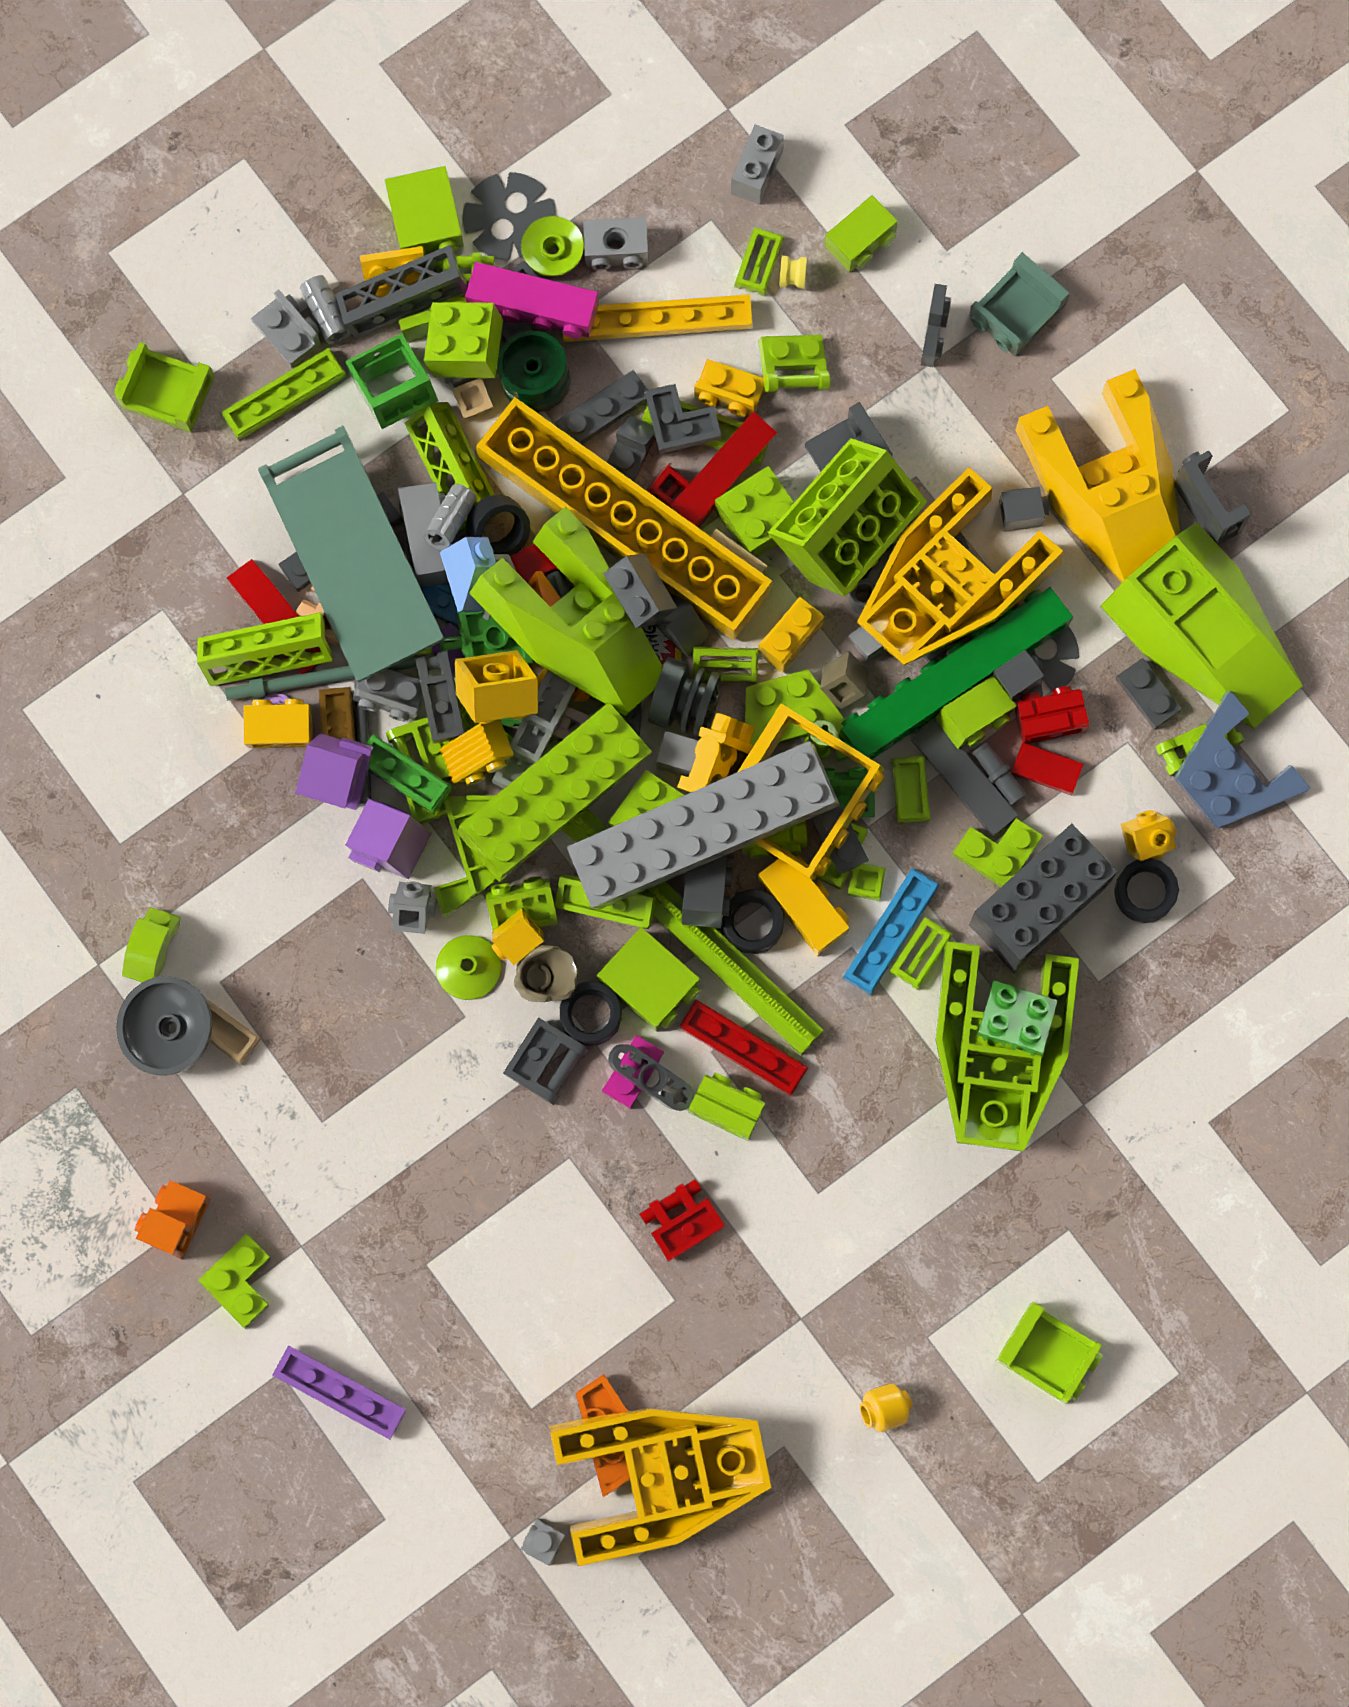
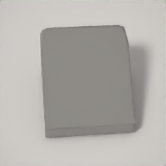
[848,627,885,662]

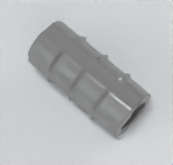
[300,275,351,344]
[423,484,476,550]

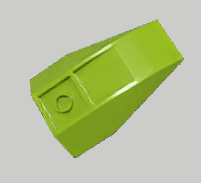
[1100,522,1303,729]

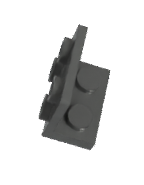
[805,402,893,472]

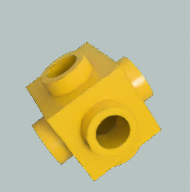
[1121,810,1176,861]

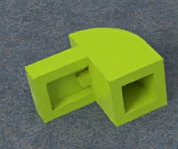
[122,907,181,982]

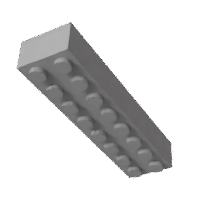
[567,741,840,910]

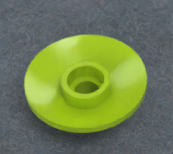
[521,216,584,277]
[436,935,501,1000]

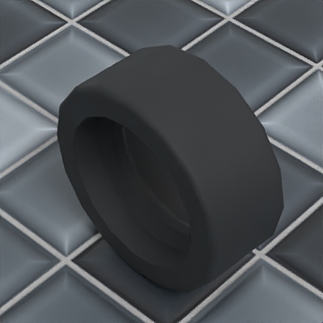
[466,494,531,556]
[1114,858,1179,923]
[722,889,784,954]
[559,981,622,1046]

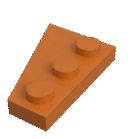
[575,1374,630,1498]

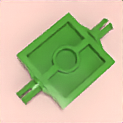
[440,610,533,667]

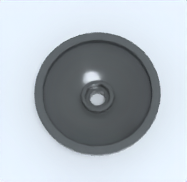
[116,976,213,1076]

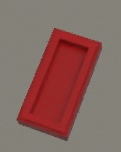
[1011,742,1083,796]

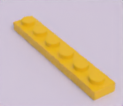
[563,294,753,342]

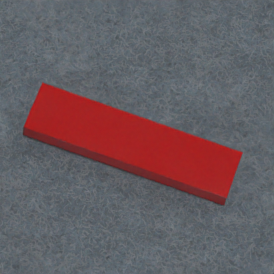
[669,411,777,526]
[679,999,808,1097]

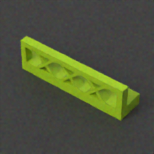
[404,402,500,532]
[197,612,333,686]

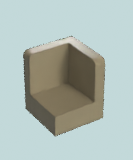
[820,651,869,710]

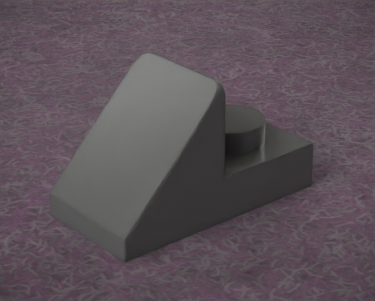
[607,416,655,482]

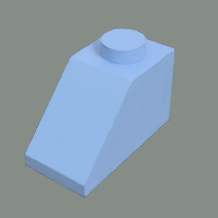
[440,537,496,612]

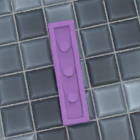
[272,1345,407,1440]

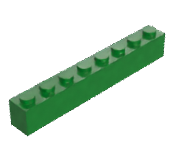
[838,586,1073,767]

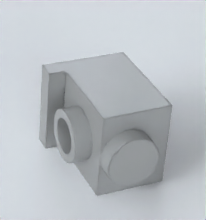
[521,1519,566,1566]

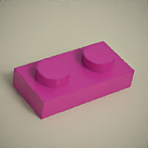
[602,1035,665,1109]

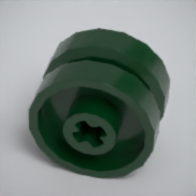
[497,330,571,413]

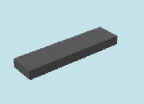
[909,717,1019,837]

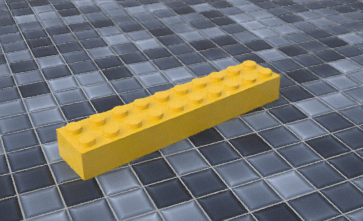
[476,397,772,641]

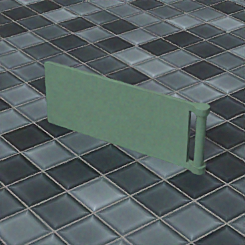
[258,426,444,682]

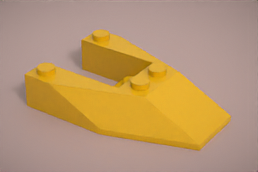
[1016,369,1180,583]
[857,467,1063,666]
[548,1409,772,1567]

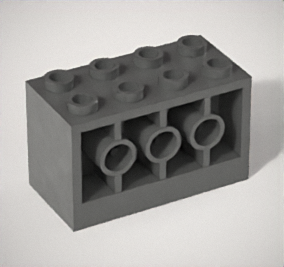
[969,823,1118,973]

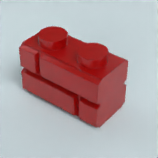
[1015,686,1089,744]

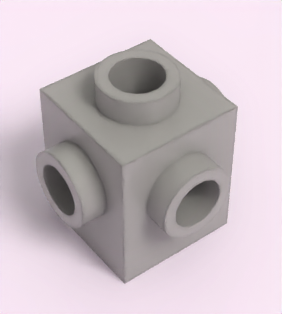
[388,881,437,934]

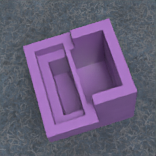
[295,733,374,810]
[345,799,432,880]

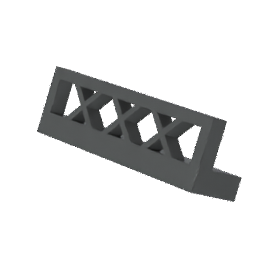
[335,245,468,339]

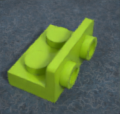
[485,876,558,931]

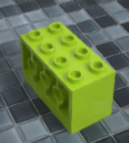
[768,438,928,597]

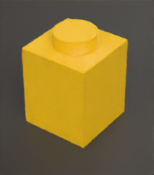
[491,908,544,966]

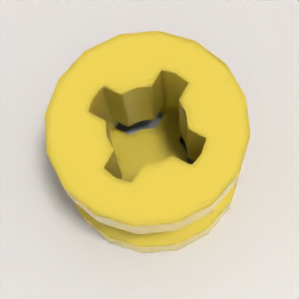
[779,256,807,289]

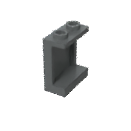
[1174,450,1251,545]

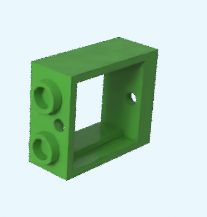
[345,333,439,429]

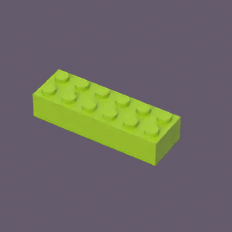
[457,702,652,882]

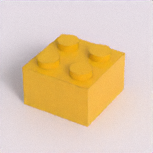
[455,650,538,724]

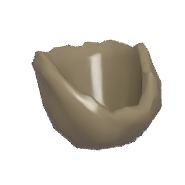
[514,945,579,1002]

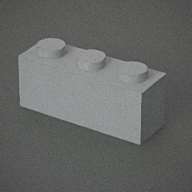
[398,482,449,587]

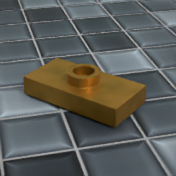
[318,686,356,741]

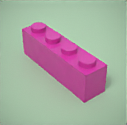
[465,262,599,339]

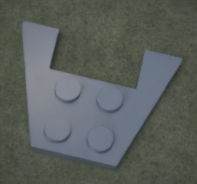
[1174,691,1310,828]

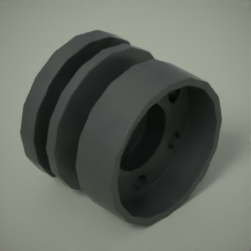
[648,657,721,739]

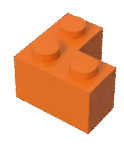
[135,1180,211,1260]

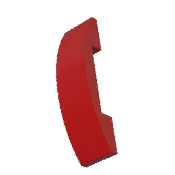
[226,559,321,674]

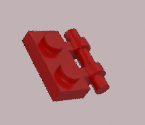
[639,1179,725,1262]

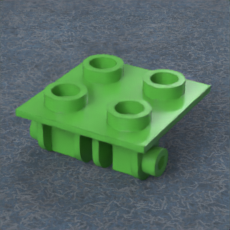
[977,981,1058,1056]

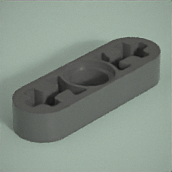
[608,1044,694,1111]

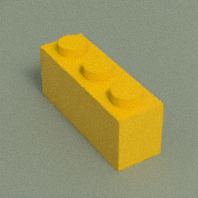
[757,851,850,957]

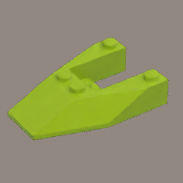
[469,507,663,716]
[935,941,1079,1152]

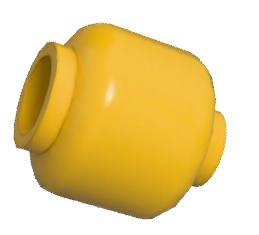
[859,1383,912,1433]

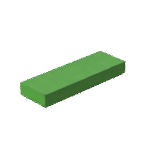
[366,734,453,814]

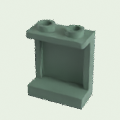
[969,252,1069,356]

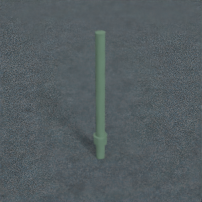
[225,655,417,701]

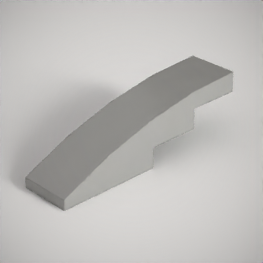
[492,670,576,788]

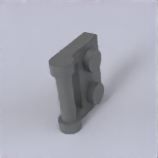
[503,1017,589,1105]

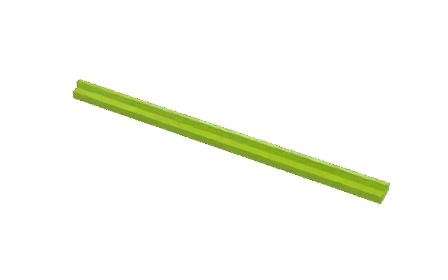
[454,683,824,1055]

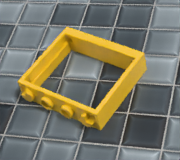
[738,704,885,880]

